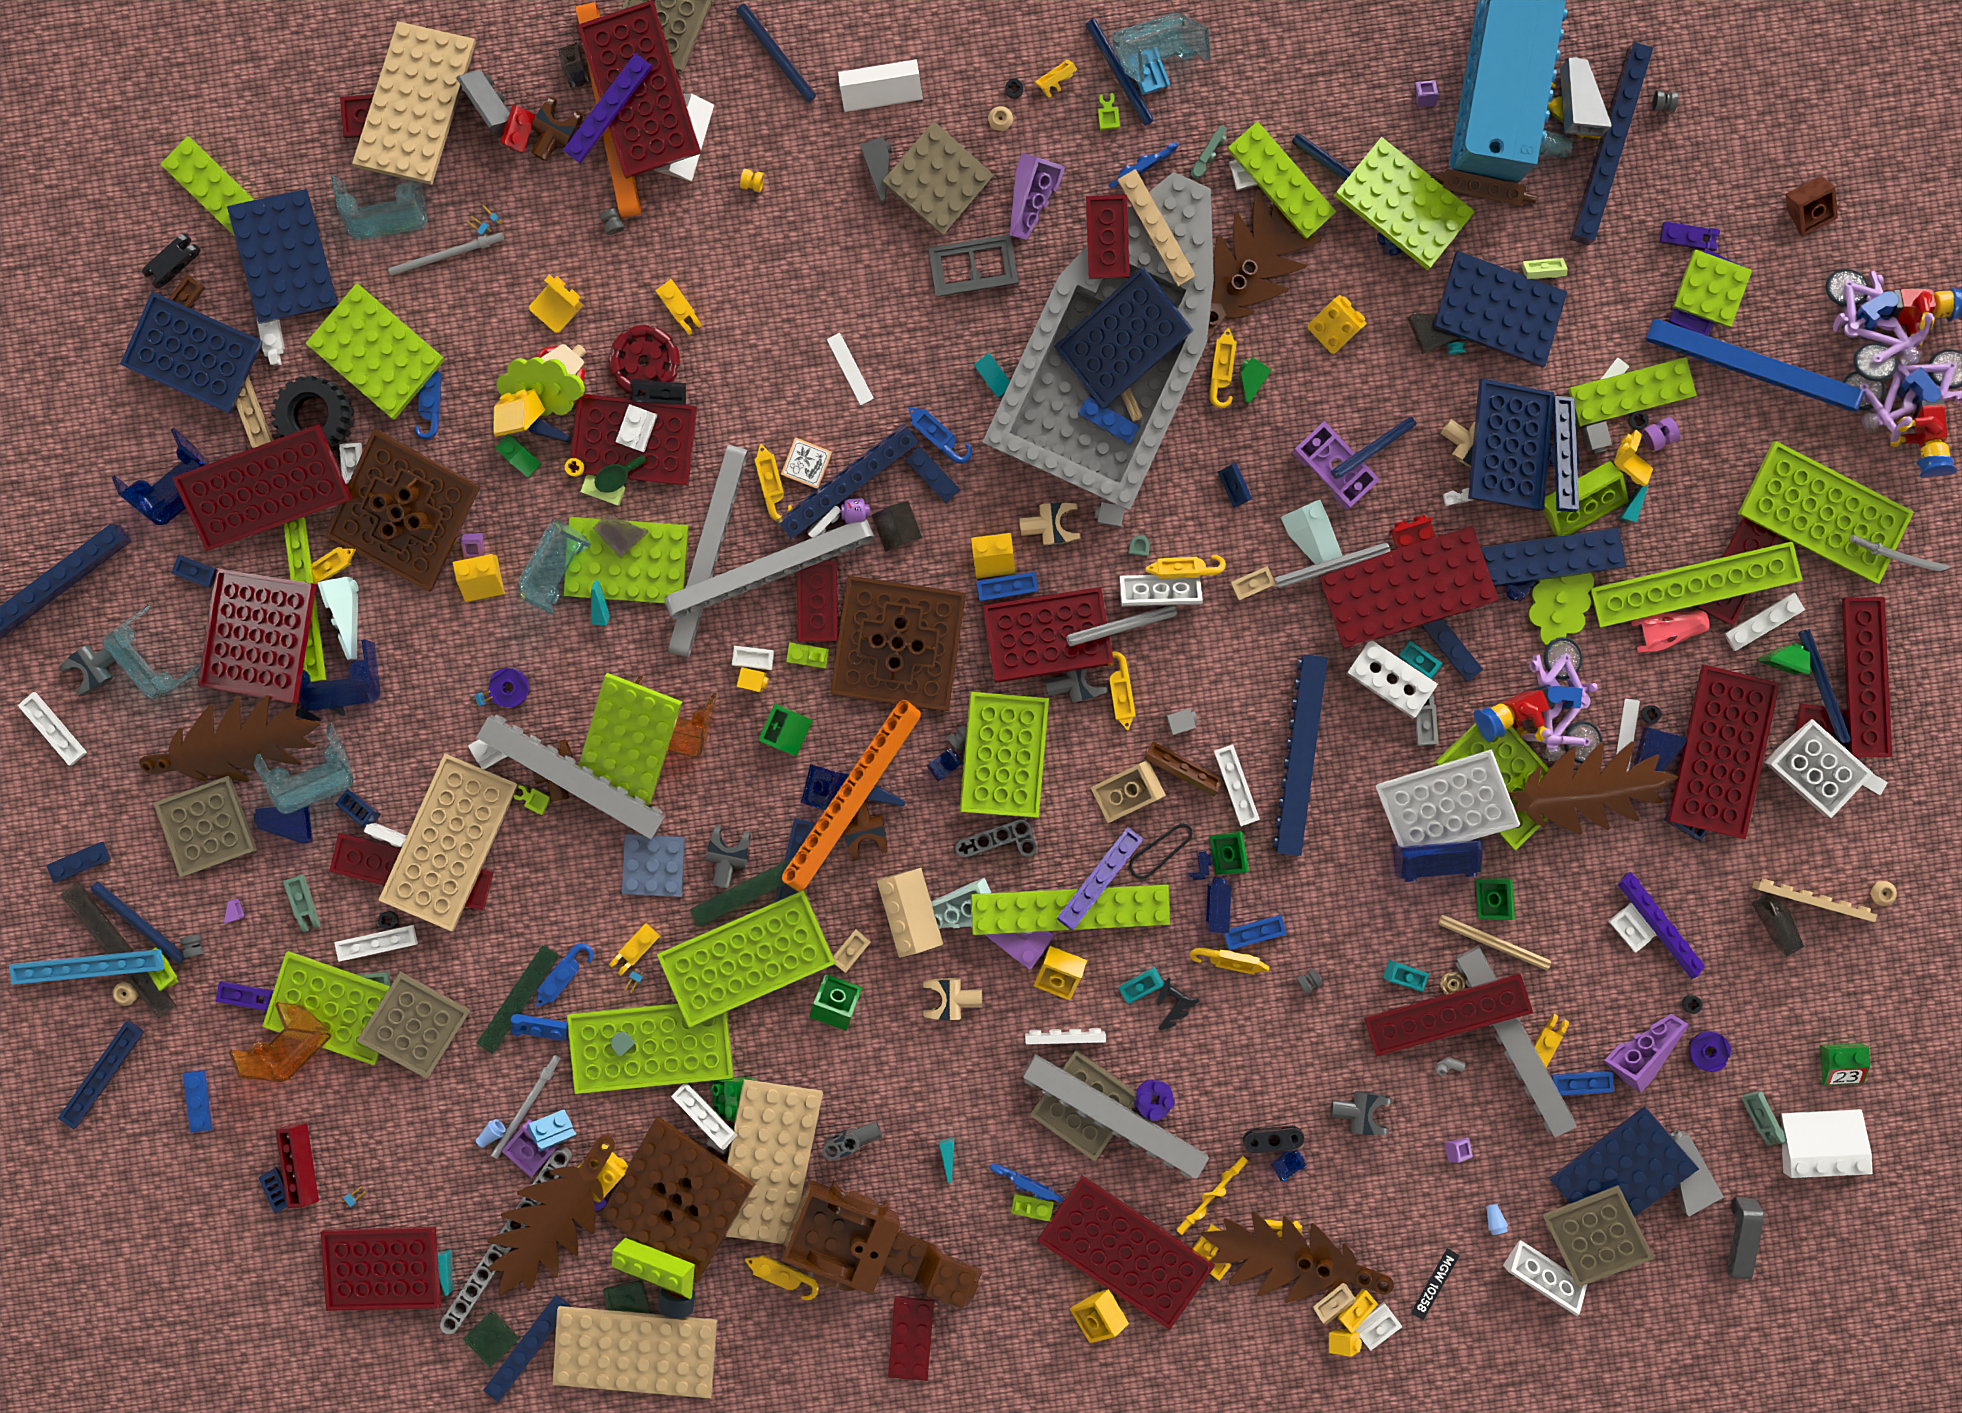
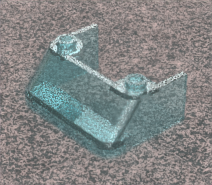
[1112,13,1211,83]
[331,176,427,240]
[517,518,590,614]
[102,604,200,699]
[254,723,353,814]

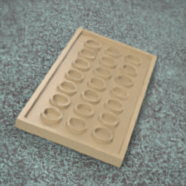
[352,21,476,185]
[379,753,519,931]
[726,1079,823,1244]
[553,1306,717,1398]

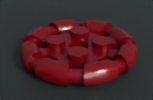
[608,325,680,393]

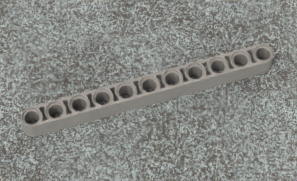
[668,445,748,658]
[664,519,875,619]
[440,1147,572,1334]

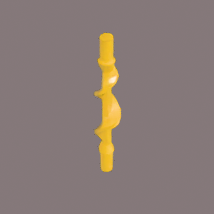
[1176,1156,1248,1235]

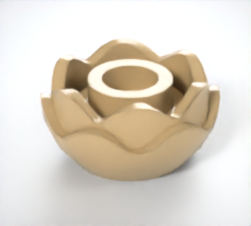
[988,106,1013,132]
[1871,881,1897,906]
[1440,972,1466,994]
[113,981,138,1006]

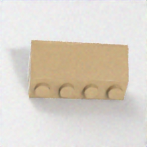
[877,868,943,958]

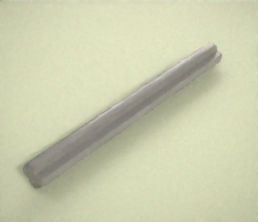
[1275,543,1390,588]
[1066,605,1177,646]

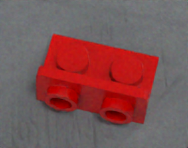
[1390,515,1435,549]

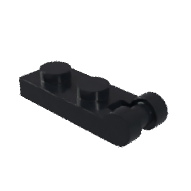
[630,378,686,405]

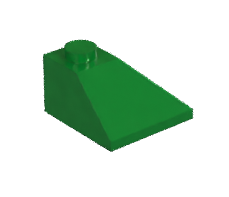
[1757,643,1810,675]

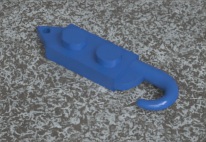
[1109,142,1179,189]
[415,369,442,440]
[908,407,972,464]
[536,943,594,1007]
[989,1164,1063,1202]

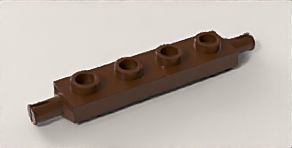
[1431,169,1537,206]

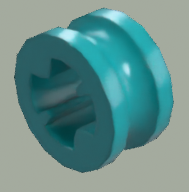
[1447,342,1466,355]

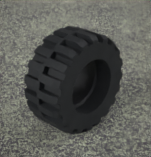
[271,376,354,451]

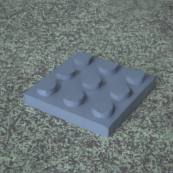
[622,834,685,897]

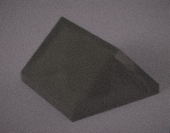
[872,501,922,552]

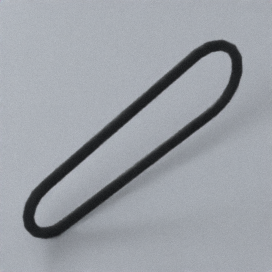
[1129,823,1193,879]

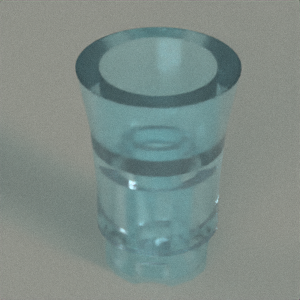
[1539,129,1573,158]

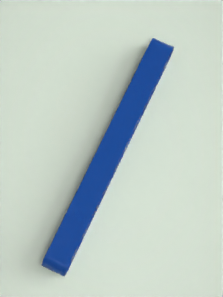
[1646,319,1865,412]

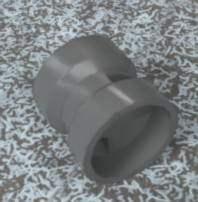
[1652,90,1678,112]
[599,208,625,235]
[947,725,966,752]
[180,934,204,958]
[1296,968,1324,995]

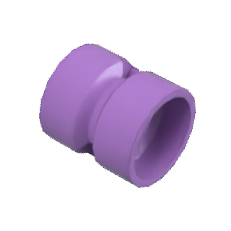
[1642,417,1681,452]

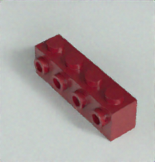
[276,1123,319,1208]

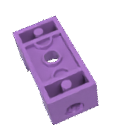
[1291,421,1380,510]

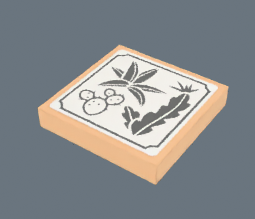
[781,437,833,489]

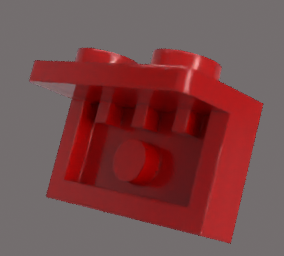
[500,105,535,153]

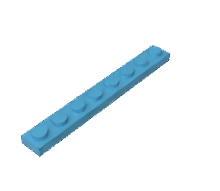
[9,949,164,985]

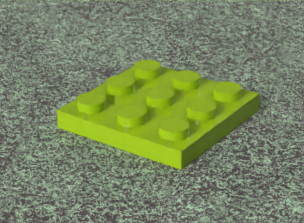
[1672,249,1752,328]

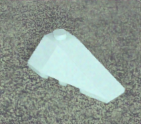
[1280,500,1342,565]
[318,577,359,660]
[931,878,991,929]

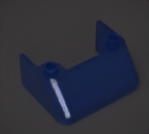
[112,427,209,525]
[298,639,381,711]
[1392,839,1483,882]

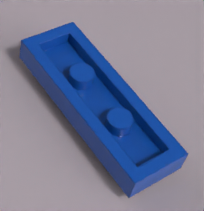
[1078,396,1140,445]
[976,572,1039,601]
[1223,914,1287,950]
[183,1070,213,1133]
[1551,1071,1614,1095]

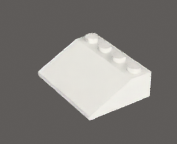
[1764,719,1873,818]
[1780,1109,1873,1178]

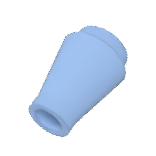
[476,1119,506,1148]
[1486,1204,1508,1235]

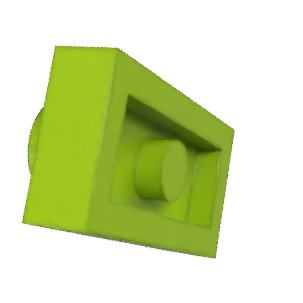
[786,643,829,669]
[148,947,178,991]
[1011,1193,1054,1222]

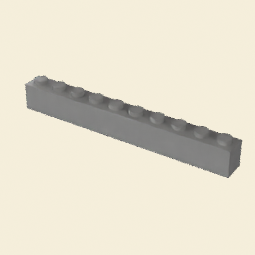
[476,715,665,839]
[1456,945,1577,1137]
[1023,1054,1209,1179]

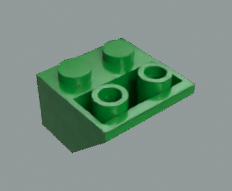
[758,704,813,756]
[712,1077,755,1121]

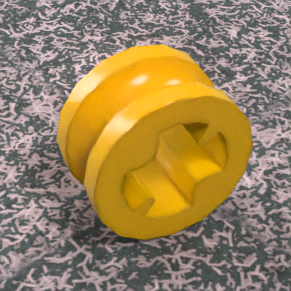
[565,458,584,477]

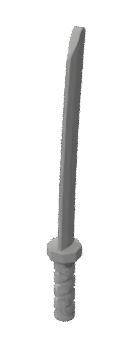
[1849,535,1950,571]

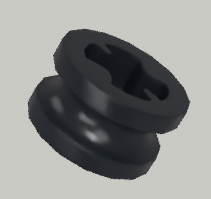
[1005,79,1023,99]
[1628,411,1649,430]
[1640,705,1661,723]
[378,911,398,930]
[1682,995,1703,1014]

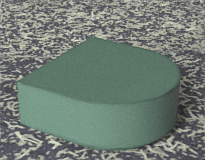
[1128,535,1150,557]
[611,1032,636,1056]

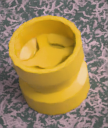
[740,168,764,193]

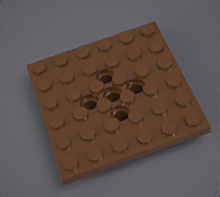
[325,429,481,592]
[830,576,966,711]
[600,1117,756,1283]

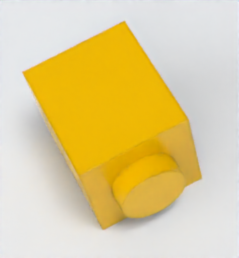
[737,667,769,692]
[1329,1328,1362,1357]

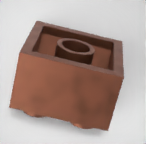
[1785,176,1838,236]

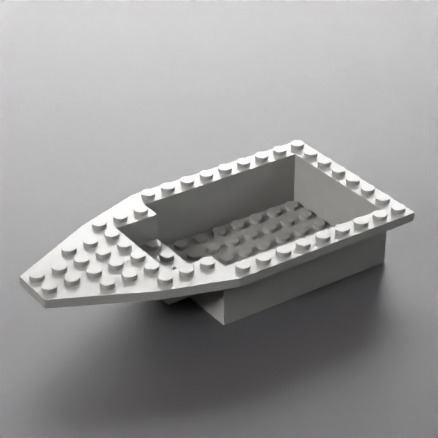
[982,172,1214,511]

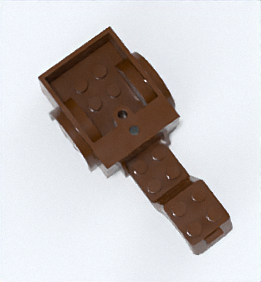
[782,1179,983,1308]

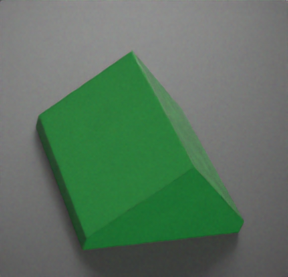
[1209,831,1249,875]
[1476,877,1515,920]

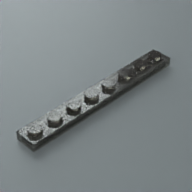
[61,882,177,1019]

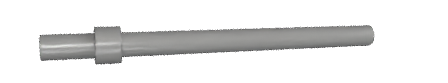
[389,232,504,276]
[491,1055,561,1159]

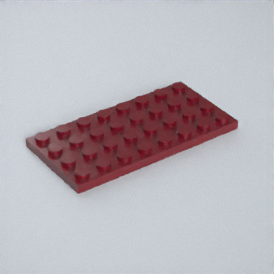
[577,0,702,179]
[172,424,352,552]
[1318,526,1499,650]
[1667,665,1780,839]
[1037,1175,1215,1330]

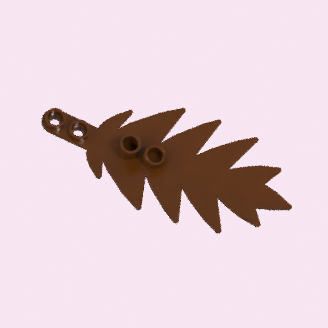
[1207,189,1322,340]
[139,694,320,782]
[1508,741,1679,834]
[487,1135,615,1296]
[1201,1211,1394,1303]

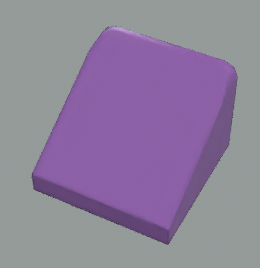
[1415,81,1439,107]
[461,533,484,558]
[224,899,244,924]
[1445,1137,1473,1163]

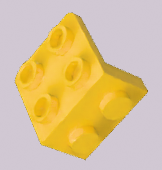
[529,274,584,333]
[1307,295,1367,354]
[1613,430,1653,487]
[577,1144,628,1202]

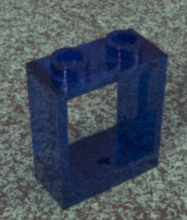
[1206,877,1231,933]

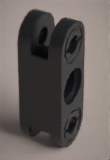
[142,234,200,289]
[1243,1125,1304,1153]

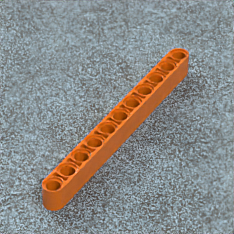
[576,2,642,218]
[782,700,921,891]

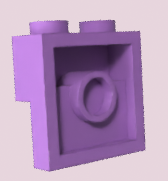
[502,1119,559,1177]

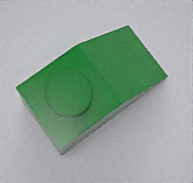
[1239,357,1272,406]
[495,434,542,478]

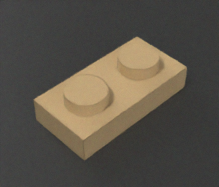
[1230,566,1275,601]
[833,929,871,973]
[1313,1283,1357,1325]

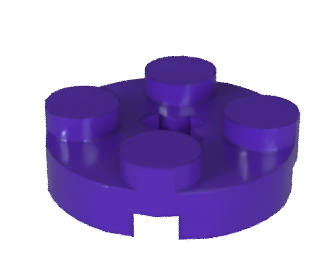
[488,668,530,707]
[1689,1031,1731,1072]
[1134,1079,1175,1121]

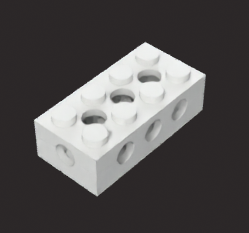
[1346,641,1438,718]

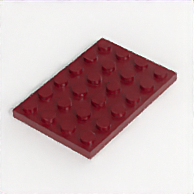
[570,394,697,486]
[983,587,1114,683]
[320,1226,441,1311]

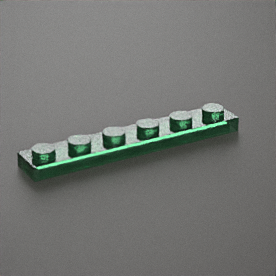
[690,857,794,927]
[477,944,560,1054]

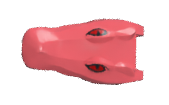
[1630,610,1710,653]

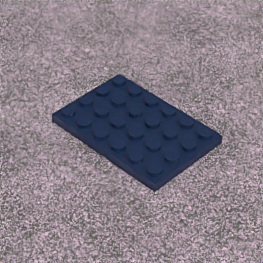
[227,189,338,324]
[1433,251,1567,368]
[1054,267,1194,409]
[120,292,263,414]
[1468,379,1554,511]
[1549,1106,1699,1217]

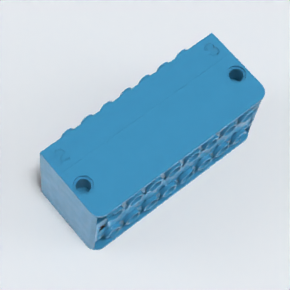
[1449,0,1567,183]

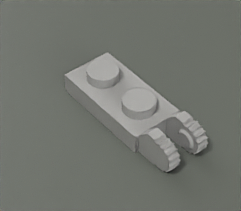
[1415,692,1438,746]

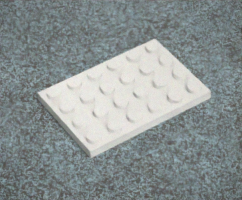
[1376,749,1520,859]

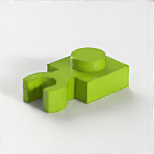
[1098,93,1120,131]
[513,785,551,815]

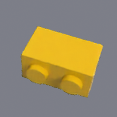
[494,389,545,437]
[971,533,1016,579]
[453,554,505,602]
[1033,946,1087,1001]
[1070,1289,1129,1343]

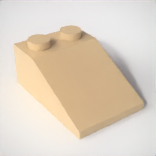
[1091,760,1166,823]

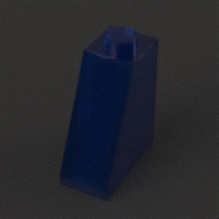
[1633,727,1688,772]
[253,803,313,844]

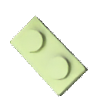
[1522,258,1568,280]
[581,475,626,506]

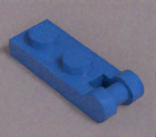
[511,1014,568,1041]

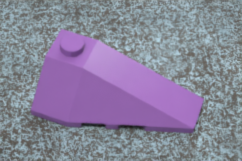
[1010,153,1065,240]
[984,931,1054,970]
[1604,1014,1688,1093]

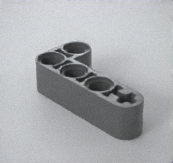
[956,819,1037,857]
[1727,1197,1764,1280]

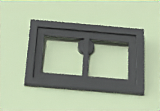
[928,234,1019,297]

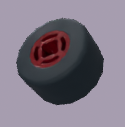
[658,1288,695,1319]

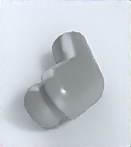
[1435,1057,1465,1076]

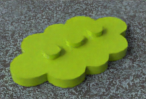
[496,357,585,416]
[1528,573,1594,647]

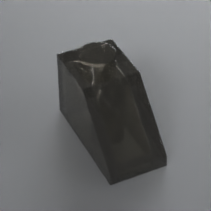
[558,42,589,88]

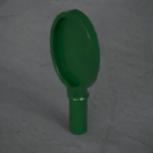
[594,455,647,493]

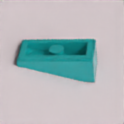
[974,353,1010,398]
[1617,484,1648,524]
[591,580,610,626]
[1398,640,1443,680]
[1383,960,1429,992]
[1118,967,1164,1004]
[939,1137,954,1183]
[438,1249,453,1296]

